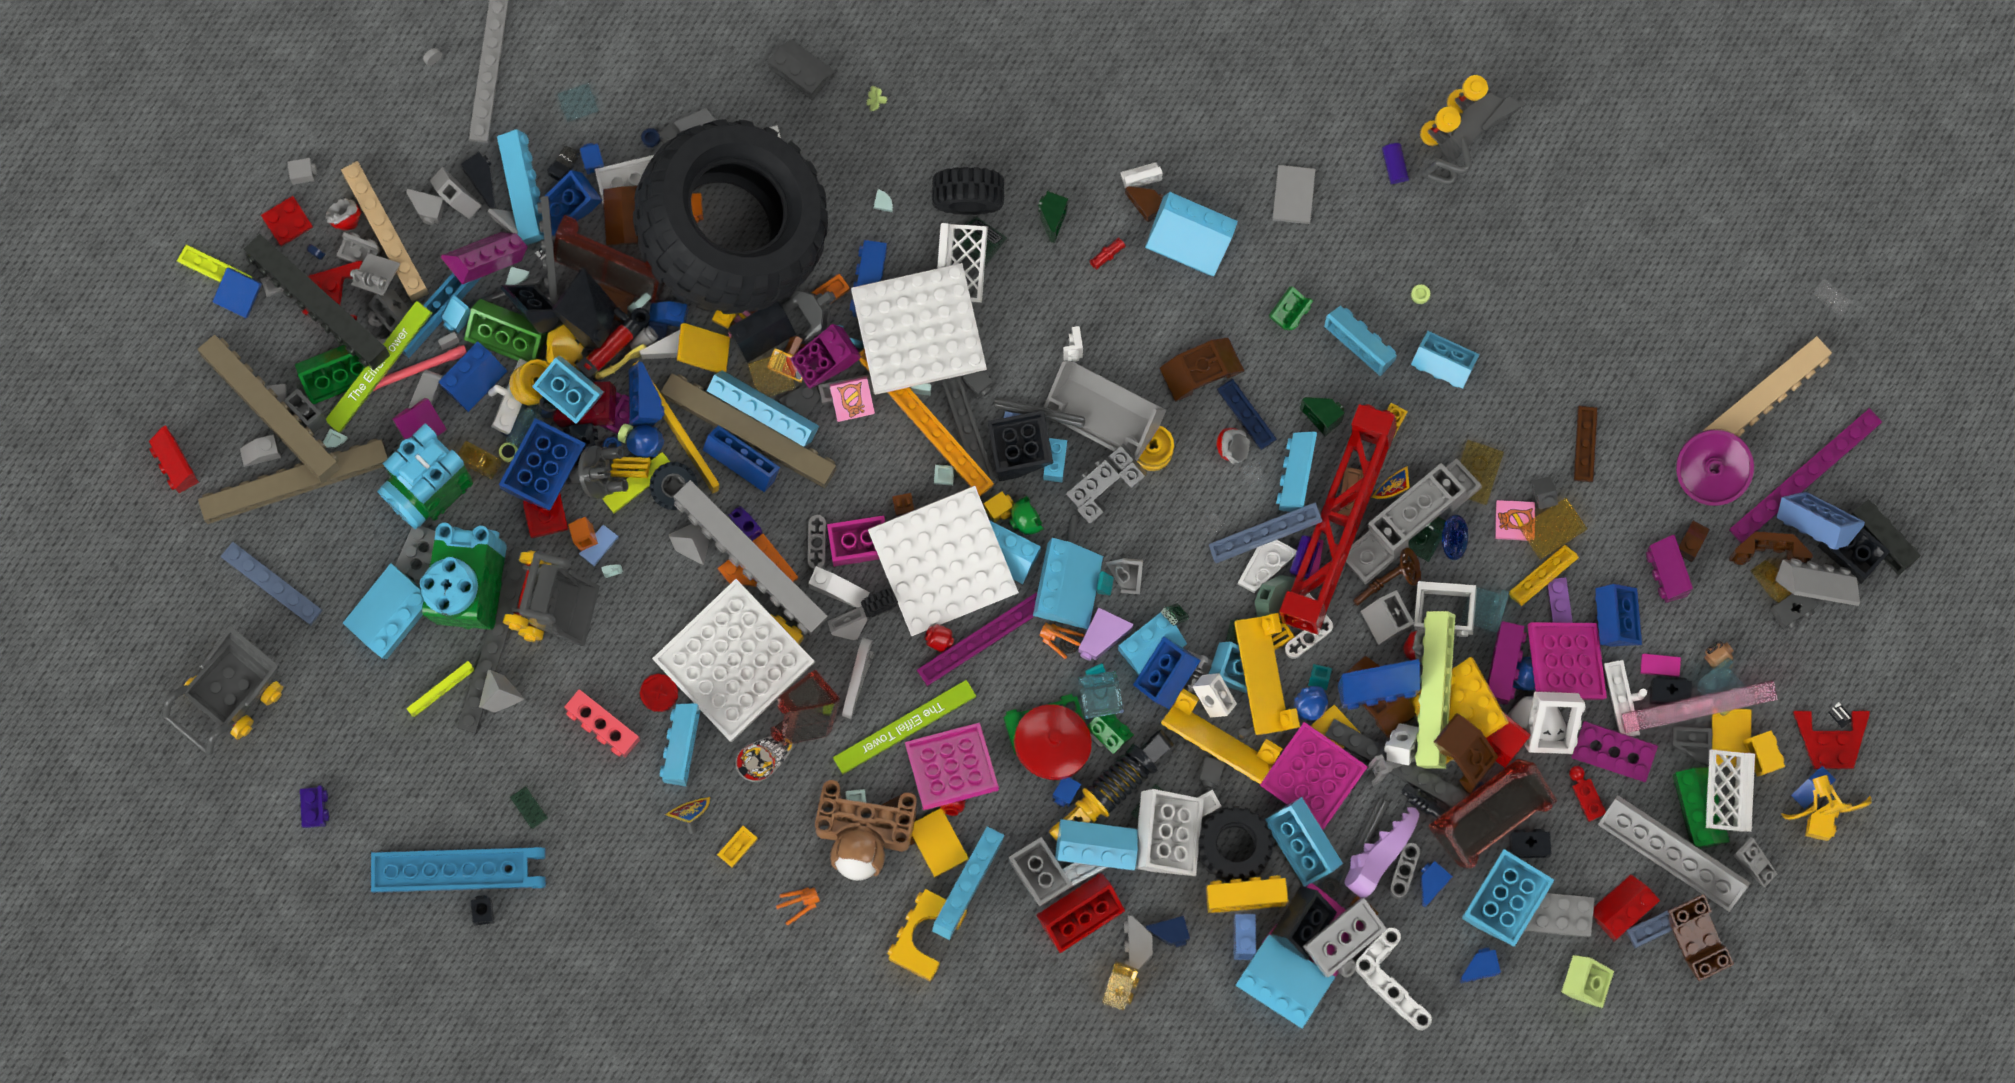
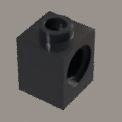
[471,895,494,926]

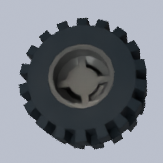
[650,462,698,510]

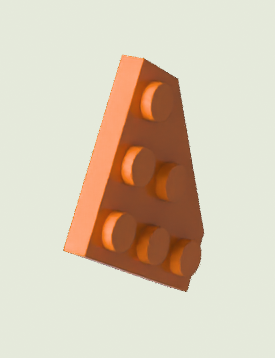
[718,534,799,587]

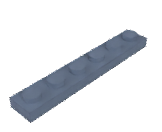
[1209,502,1323,563]
[221,542,322,626]

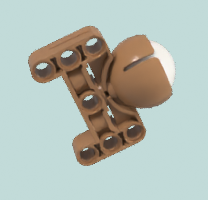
[815,780,917,881]

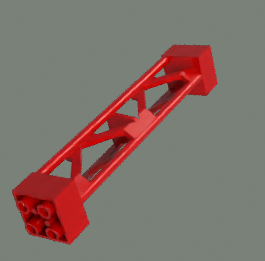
[1279,404,1397,635]

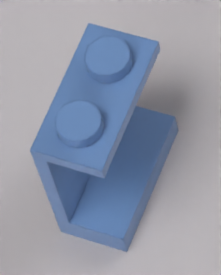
[1233,914,1256,960]

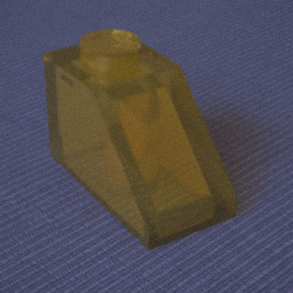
[1750,560,1792,603]

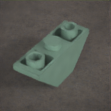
[1255,575,1296,618]

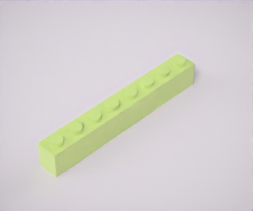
[1415,611,1455,769]

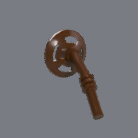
[1353,548,1421,606]

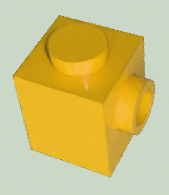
[983,491,1014,523]

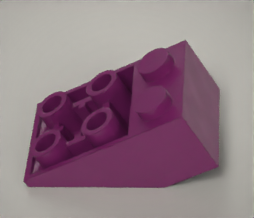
[790,324,861,389]

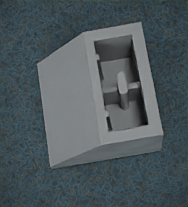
[1361,590,1414,645]

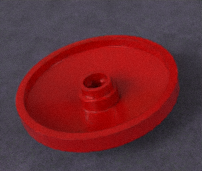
[1014,704,1092,780]

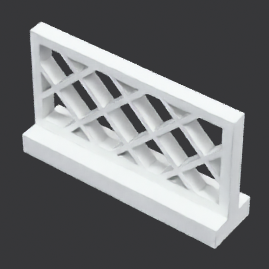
[937,223,988,303]
[1706,750,1755,832]

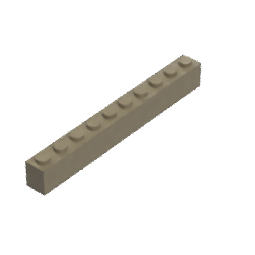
[197,335,340,484]
[660,374,837,488]
[198,439,388,524]

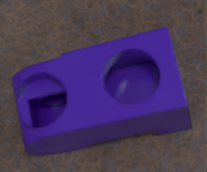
[728,506,763,541]

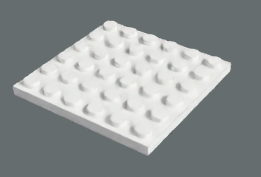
[851,263,987,395]
[868,486,1019,636]
[652,579,815,742]

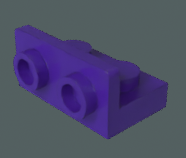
[300,785,329,828]

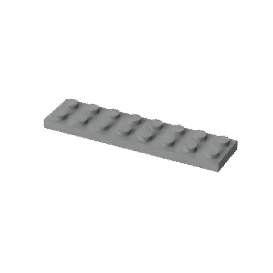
[1598,795,1750,912]

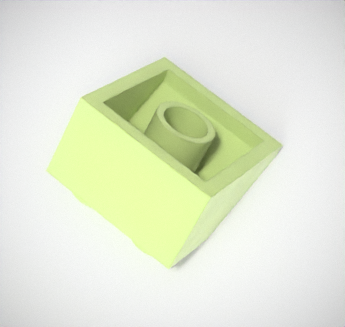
[1562,955,1614,1008]

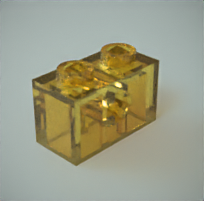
[457,441,501,480]
[1102,962,1139,1011]

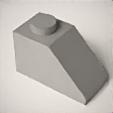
[406,189,446,225]
[240,435,281,467]

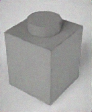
[287,158,317,185]

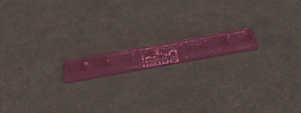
[1621,680,1778,733]

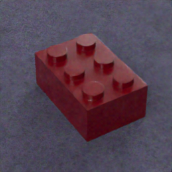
[553,381,616,427]

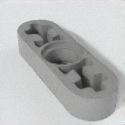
[808,515,826,570]

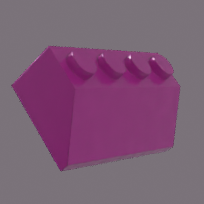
[441,232,528,284]
[1487,621,1527,704]

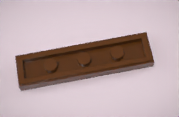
[1574,406,1597,482]

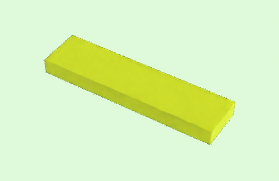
[177,245,253,283]
[602,452,670,514]
[406,661,474,717]

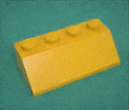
[1206,875,1288,913]

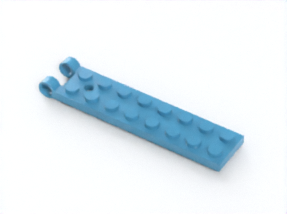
[371,847,546,892]

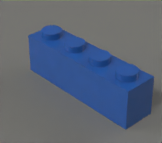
[850,240,887,317]
[703,425,780,492]

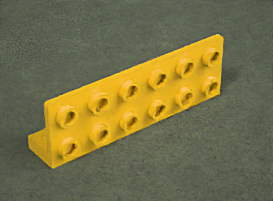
[1234,613,1300,735]
[1161,688,1283,784]

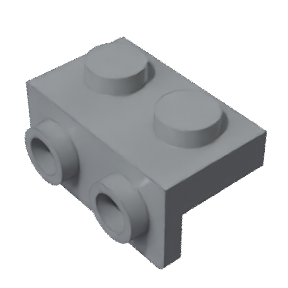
[336,232,381,263]

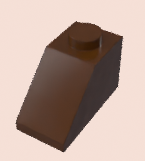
[1125,186,1163,222]
[1679,520,1710,562]

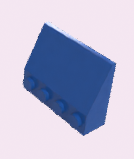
[499,418,586,511]
[1338,659,1420,710]

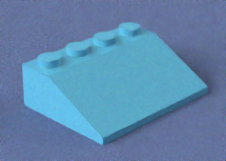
[1145,192,1238,277]
[1033,538,1103,629]
[343,563,424,659]
[1462,849,1554,946]
[1236,934,1335,1028]

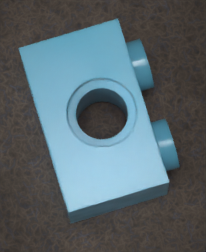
[1043,438,1067,482]

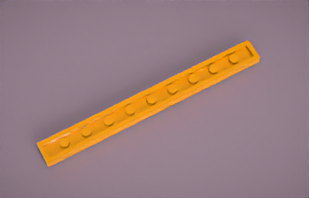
[859,349,994,497]

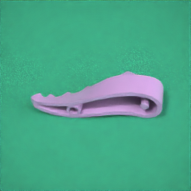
[1345,807,1419,898]

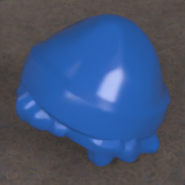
[626,425,664,458]
[1513,657,1536,691]
[1294,686,1329,721]

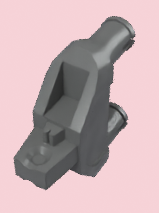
[780,289,836,345]

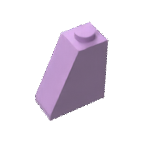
[1078,608,1133,661]

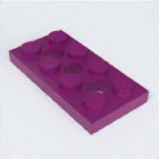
[1571,720,1658,783]

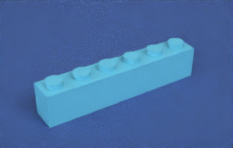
[497,129,544,245]
[707,370,819,447]
[932,826,1004,940]

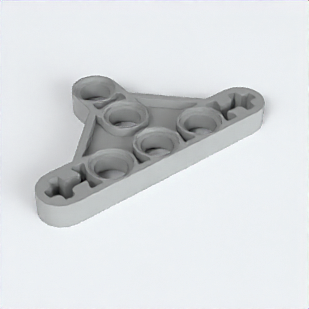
[842,638,874,719]

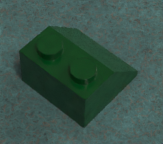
[1038,191,1068,243]
[1300,397,1345,437]

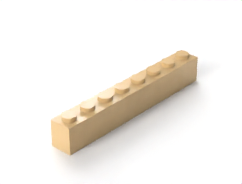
[341,161,429,302]
[1703,336,1832,437]

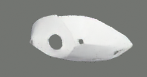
[1507,696,1567,741]

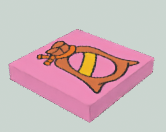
[830,376,875,422]
[1495,500,1535,541]

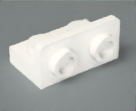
[1121,163,1162,188]
[1063,326,1083,362]

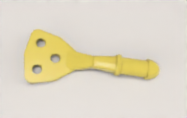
[595,344,647,380]

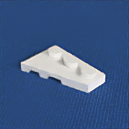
[1238,540,1297,593]

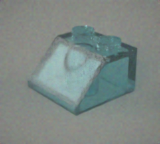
[1078,671,1124,719]

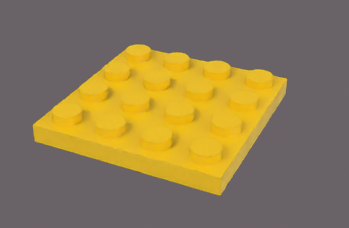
[1409,657,1509,764]

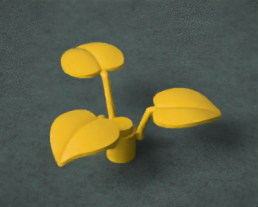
[1781,775,1872,819]

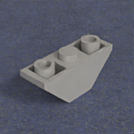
[430,167,482,219]
[1734,837,1777,888]
[1124,916,1153,977]

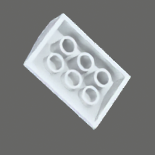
[1135,789,1204,876]

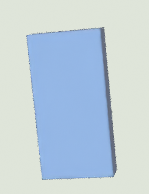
[579,525,618,566]

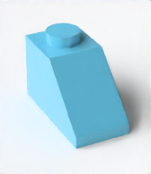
[442,295,470,334]

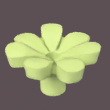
[867,86,887,111]

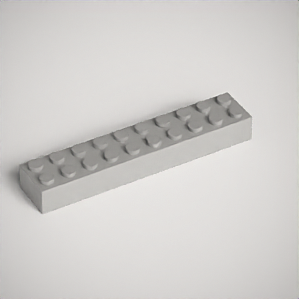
[674,480,828,636]

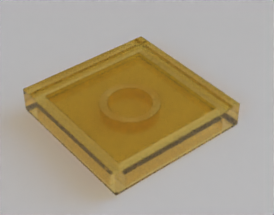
[748,352,796,397]

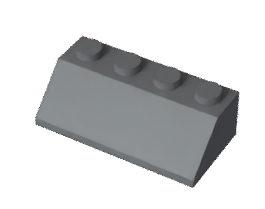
[1775,558,1860,606]

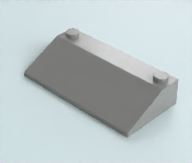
[1043,361,1166,461]

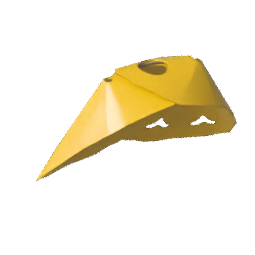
[546,324,584,367]

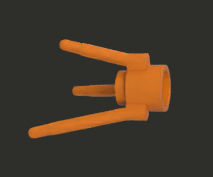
[1039,622,1085,659]
[776,887,820,925]

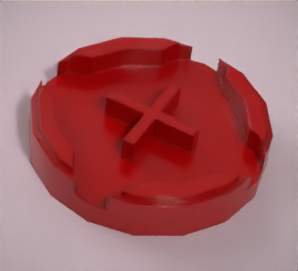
[640,674,678,712]

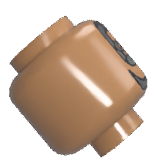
[1704,641,1734,669]

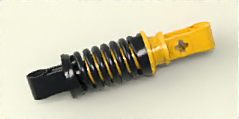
[1049,729,1174,841]

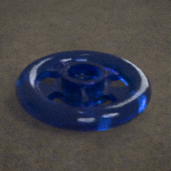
[1442,514,1468,560]

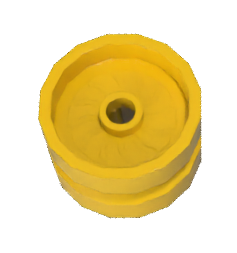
[509,359,550,406]
[1137,426,1174,471]

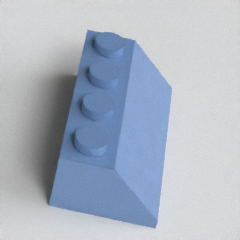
[1777,492,1865,549]

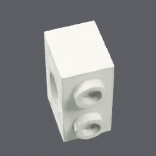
[1193,673,1237,717]
[1384,723,1419,765]

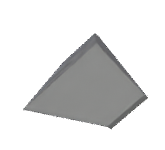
[668,524,709,565]
[1105,558,1143,594]
[479,670,525,713]

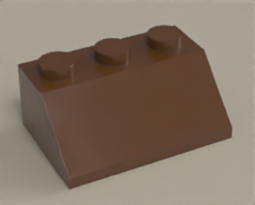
[603,186,639,246]

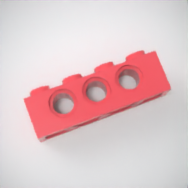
[564,689,640,758]

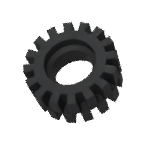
[861,588,898,618]

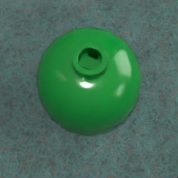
[1009,496,1044,535]

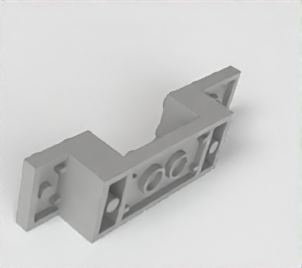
[1345,458,1482,585]

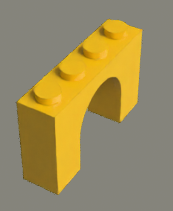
[887,889,967,982]

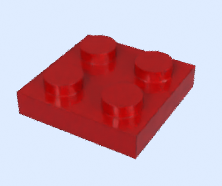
[261,196,313,247]
[523,493,569,539]

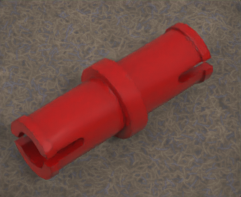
[1089,238,1126,270]

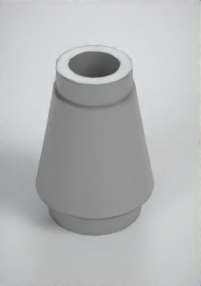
[629,326,658,350]

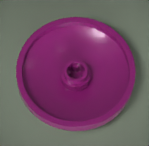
[1676,429,1754,506]

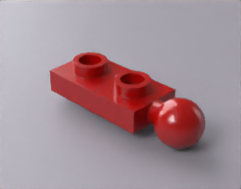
[1569,766,1606,822]

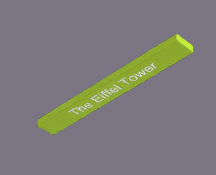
[326,301,432,433]
[833,680,976,775]

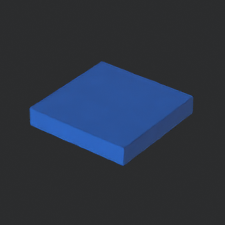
[213,267,262,318]

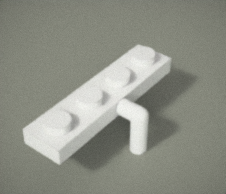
[488,359,527,435]
[1603,660,1647,737]

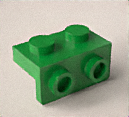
[1269,286,1313,330]
[1087,708,1134,754]

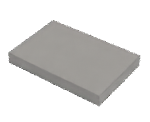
[1272,165,1316,224]

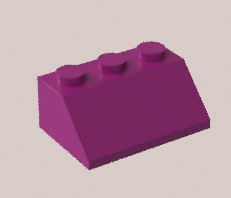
[1646,534,1693,603]

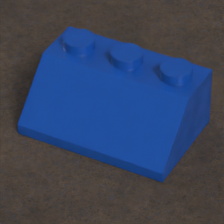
[438,341,508,412]
[1595,584,1642,647]
[1133,636,1201,709]

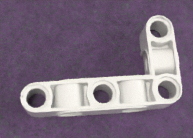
[1355,928,1432,1030]

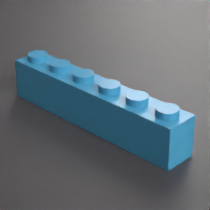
[402,273,482,358]

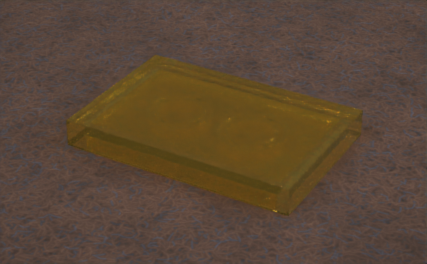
[1460,440,1504,505]
[1519,498,1587,560]

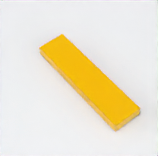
[1508,545,1579,606]

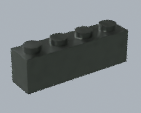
[1851,499,1921,576]

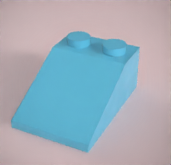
[1209,642,1278,694]

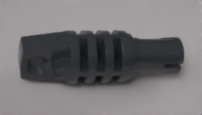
[1401,784,1451,824]

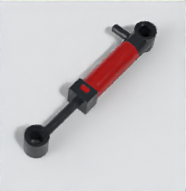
[537,307,650,418]

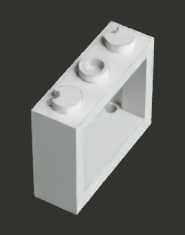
[1414,581,1477,637]
[1524,692,1585,754]

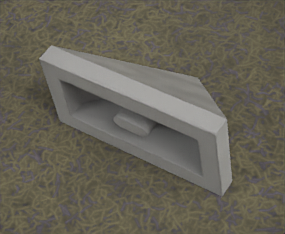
[488,208,518,234]
[827,606,867,640]

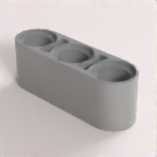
[408,369,443,409]
[1389,843,1420,900]

